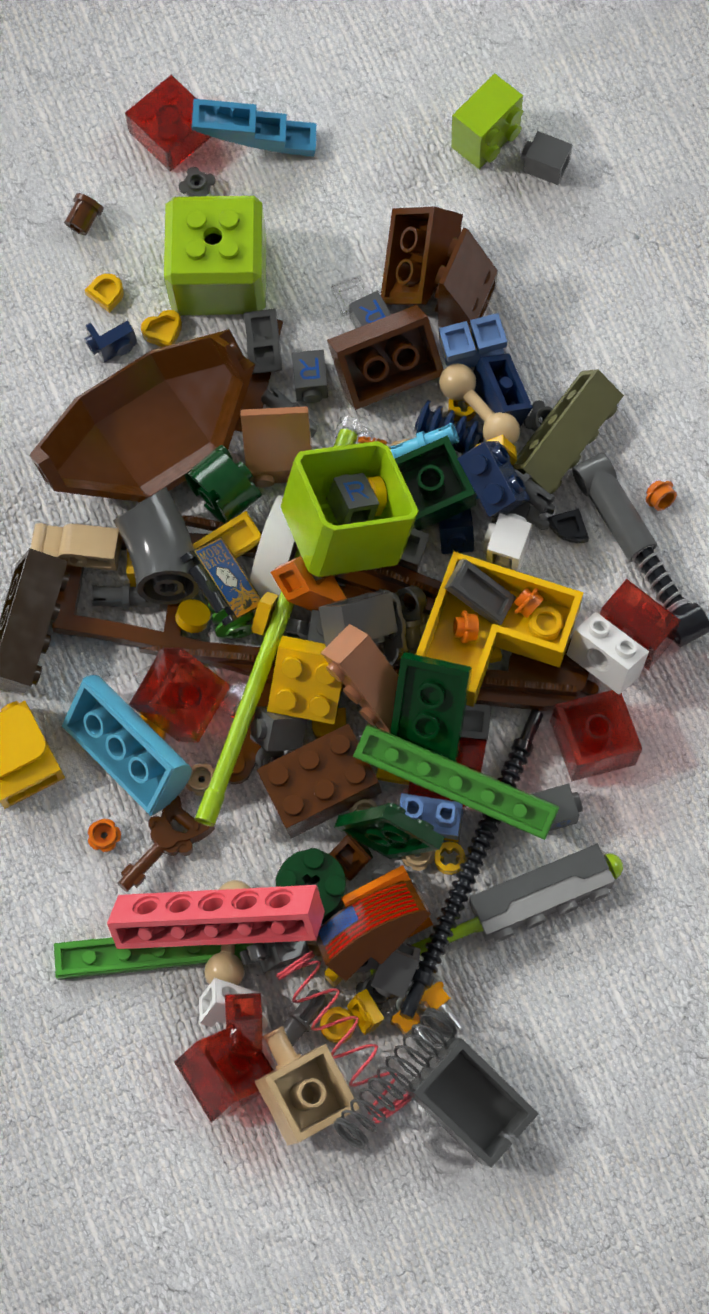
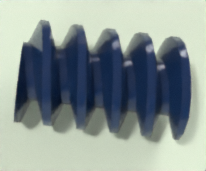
[414,399,484,454]

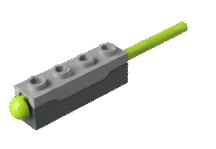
[370,843,623,975]

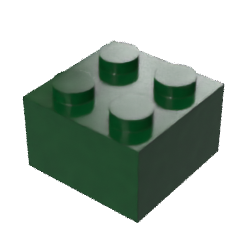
[395,435,476,531]

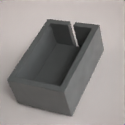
[404,1037,539,1168]

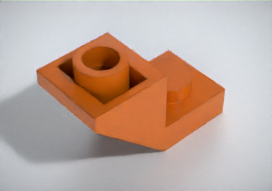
[270,556,347,611]

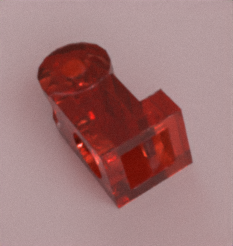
[225,993,262,1059]

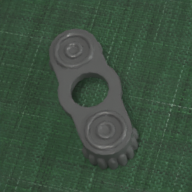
[375,589,407,668]

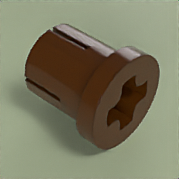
[64,193,104,235]

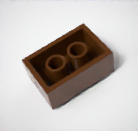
[327,305,444,410]
[256,723,382,839]

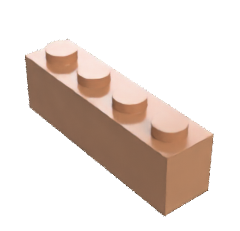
[321,624,398,733]

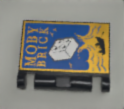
[180,537,261,627]

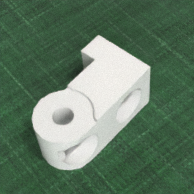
[199,978,268,1034]

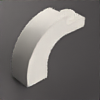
[250,494,297,601]

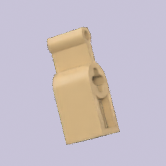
[31,523,122,571]

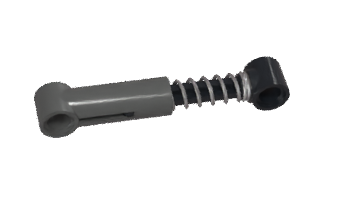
[572,452,709,648]

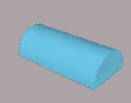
[62,675,192,816]

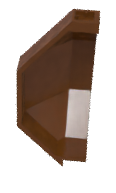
[29,329,255,502]

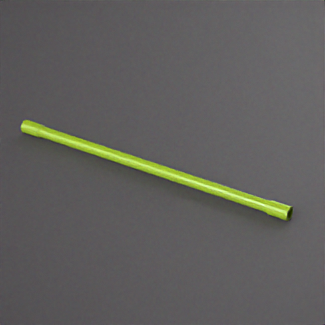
[195,429,358,827]

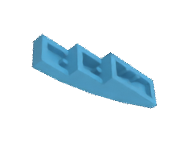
[192,99,317,157]

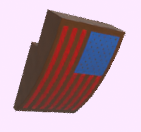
[316,880,431,981]

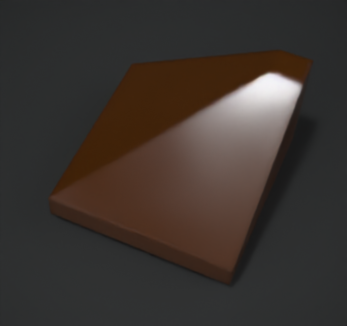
[329,835,373,881]

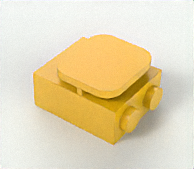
[0,700,65,809]

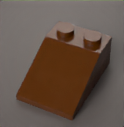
[381,206,463,305]

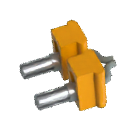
[390,981,463,1055]

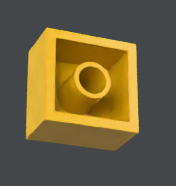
[267,635,343,724]

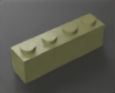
[512,369,624,494]

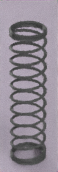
[334,1008,457,1148]

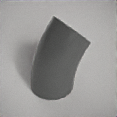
[113,487,200,605]

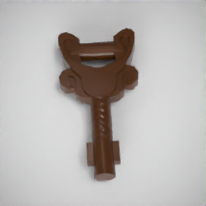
[117,795,215,892]

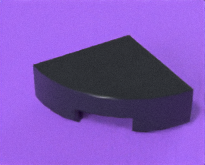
[547,509,589,543]

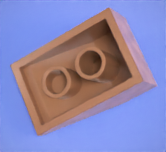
[241,406,312,488]

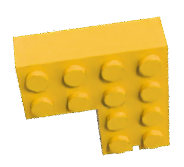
[415,551,584,707]

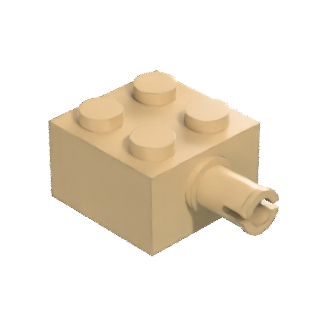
[254,1026,359,1146]

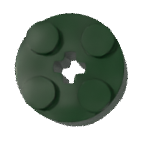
[185,445,262,523]
[276,848,347,925]

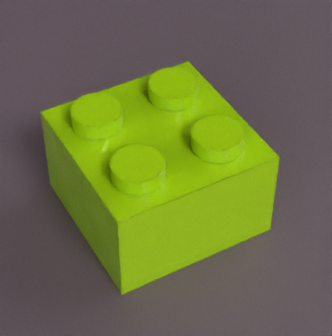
[451,73,523,169]

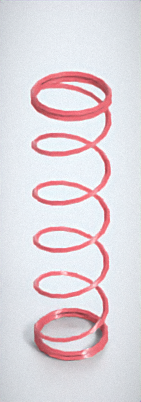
[276,951,412,1124]

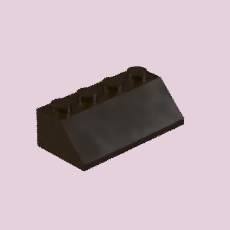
[0,548,70,693]

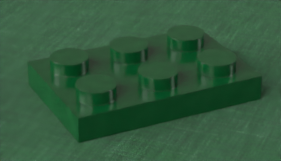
[390,652,472,762]
[334,803,444,859]

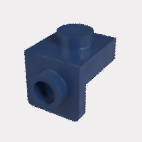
[84,320,138,363]
[439,508,474,554]

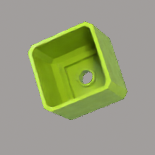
[164,196,266,315]
[280,441,419,577]

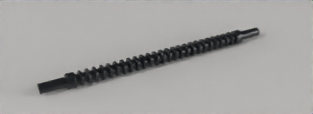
[400,709,544,1020]

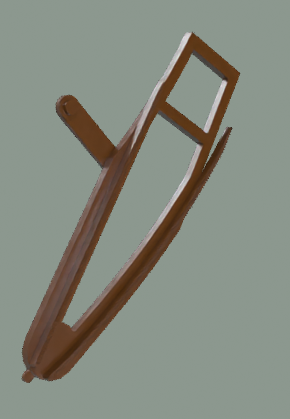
[52,515,599,785]

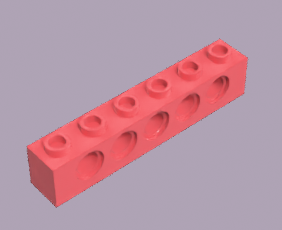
[107,885,325,949]

